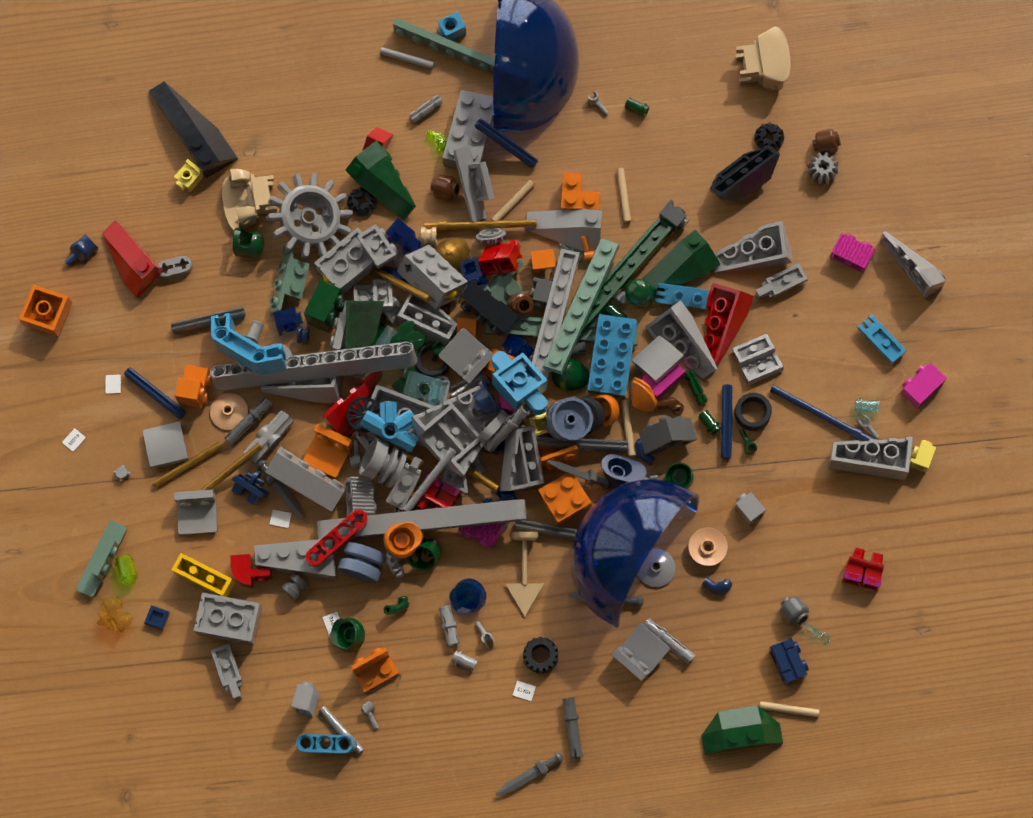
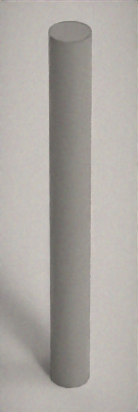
[403,447,456,511]

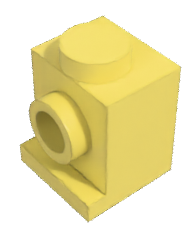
[174,159,204,192]
[909,440,936,473]

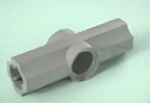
[243,410,294,464]

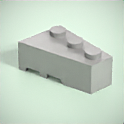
[397,294,457,346]
[500,426,545,491]

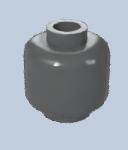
[780,597,809,626]

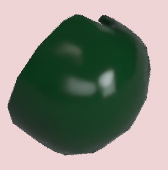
[665,462,694,492]

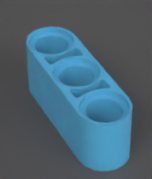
[296,734,357,753]

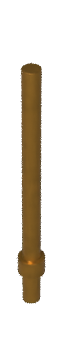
[424,219,537,232]

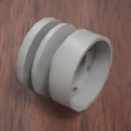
[359,438,407,488]

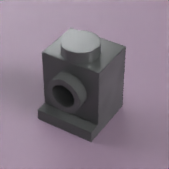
[659,199,689,232]
[530,277,553,309]

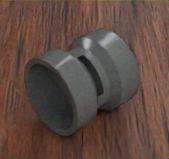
[281,573,309,600]

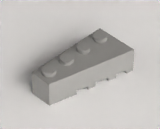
[828,437,913,480]
[265,446,345,512]
[254,539,337,581]

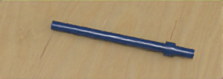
[770,385,874,441]

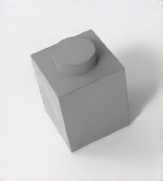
[735,492,766,526]

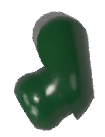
[384,596,410,615]

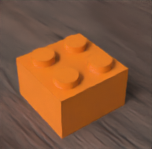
[19,285,72,337]
[538,473,592,526]

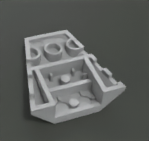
[411,386,501,477]

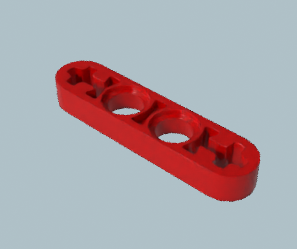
[305,510,368,567]

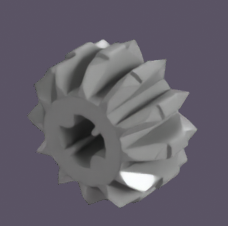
[807,152,839,184]

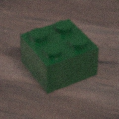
[304,280,345,333]

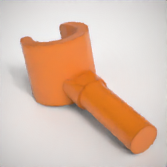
[581,236,595,262]

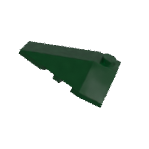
[345,141,416,220]
[642,230,721,295]

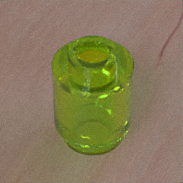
[115,554,138,585]

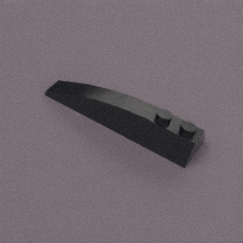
[149,81,238,178]

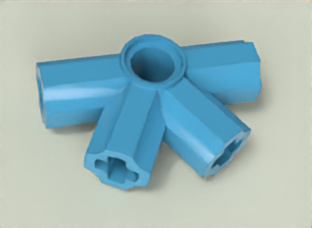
[359,401,419,453]

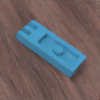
[655,283,709,309]
[857,314,907,365]

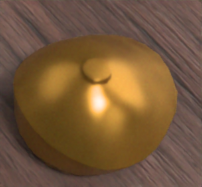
[435,237,469,270]

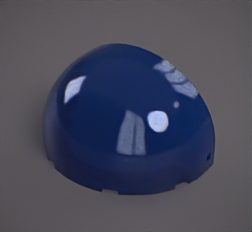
[493,0,579,132]
[571,479,699,628]

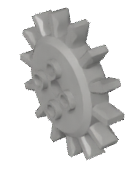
[266,173,353,259]

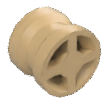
[421,227,437,246]

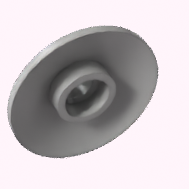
[636,549,675,588]

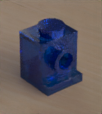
[460,257,488,286]
[273,307,303,336]
[502,333,534,358]

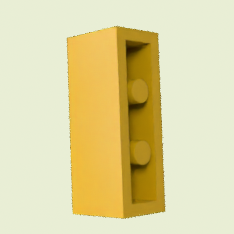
[171,553,235,597]

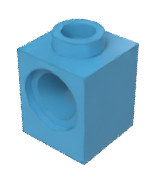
[437,11,466,41]

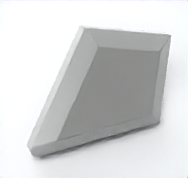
[442,468,468,495]

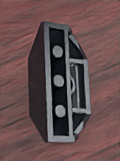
[710,145,780,201]

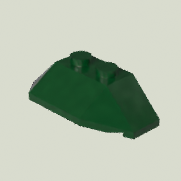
[701,706,783,755]

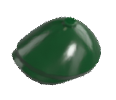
[551,358,589,391]
[330,618,365,653]

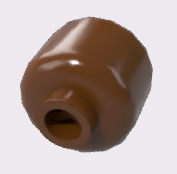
[812,128,841,155]
[431,175,460,201]
[506,293,534,318]

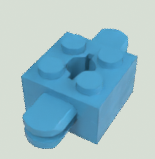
[492,351,548,415]

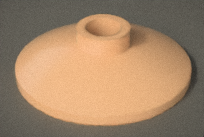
[210,393,248,431]
[688,527,728,566]

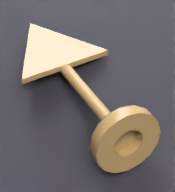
[506,532,544,616]

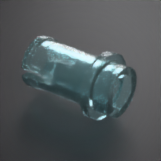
[855,398,880,413]

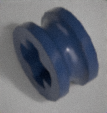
[297,326,310,344]

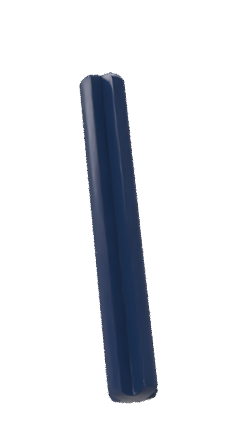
[475,118,538,168]
[124,367,186,419]
[721,384,733,459]

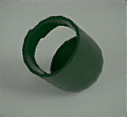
[233,227,264,258]
[625,279,655,309]
[406,538,442,571]

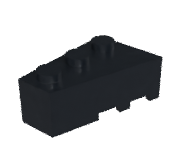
[458,278,519,336]

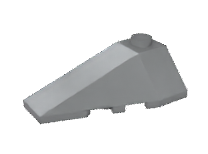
[526,209,602,252]
[714,221,793,273]
[880,231,945,299]
[645,300,718,379]
[261,376,343,404]

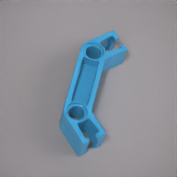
[211,313,287,375]

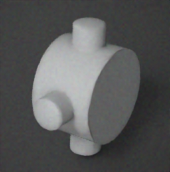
[114,465,131,482]

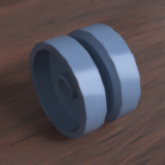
[545,398,593,442]
[337,542,386,583]

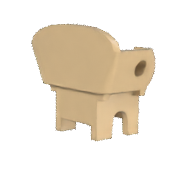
[736,26,791,90]
[222,169,277,231]

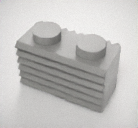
[344,477,377,517]
[291,682,319,716]

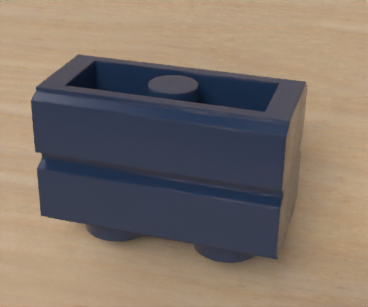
[769,638,809,686]

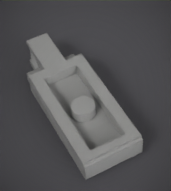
[755,263,808,300]
[386,456,422,510]
[211,644,243,700]

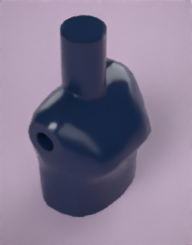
[64,234,99,267]

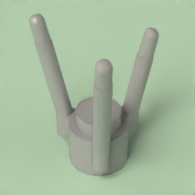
[450,371,490,397]

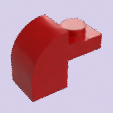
[230,554,272,588]

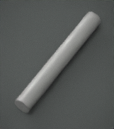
[380,47,434,69]
[319,706,364,755]

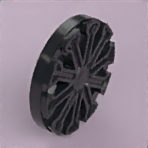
[346,397,380,433]

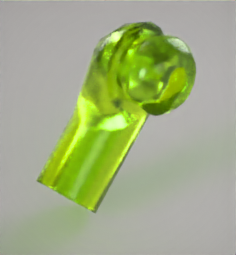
[426,129,447,152]

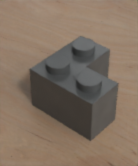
[639,416,697,454]

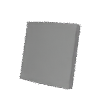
[353,279,393,313]
[732,334,784,385]
[631,336,684,384]
[143,421,189,469]

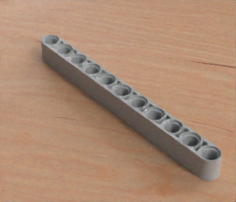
[210,342,417,390]
[317,499,527,539]

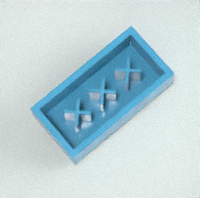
[588,314,637,397]

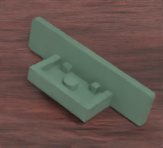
[269,242,309,314]
[463,260,525,314]
[76,521,127,597]

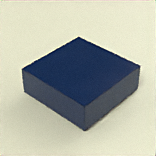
[144,605,170,631]

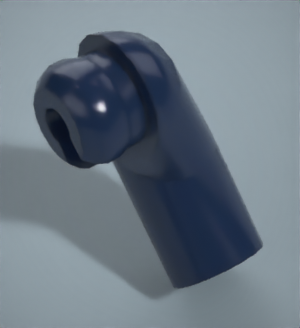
[702,577,732,595]

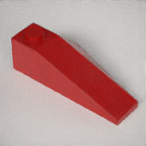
[102,220,163,298]
[704,283,754,364]
[323,371,383,438]

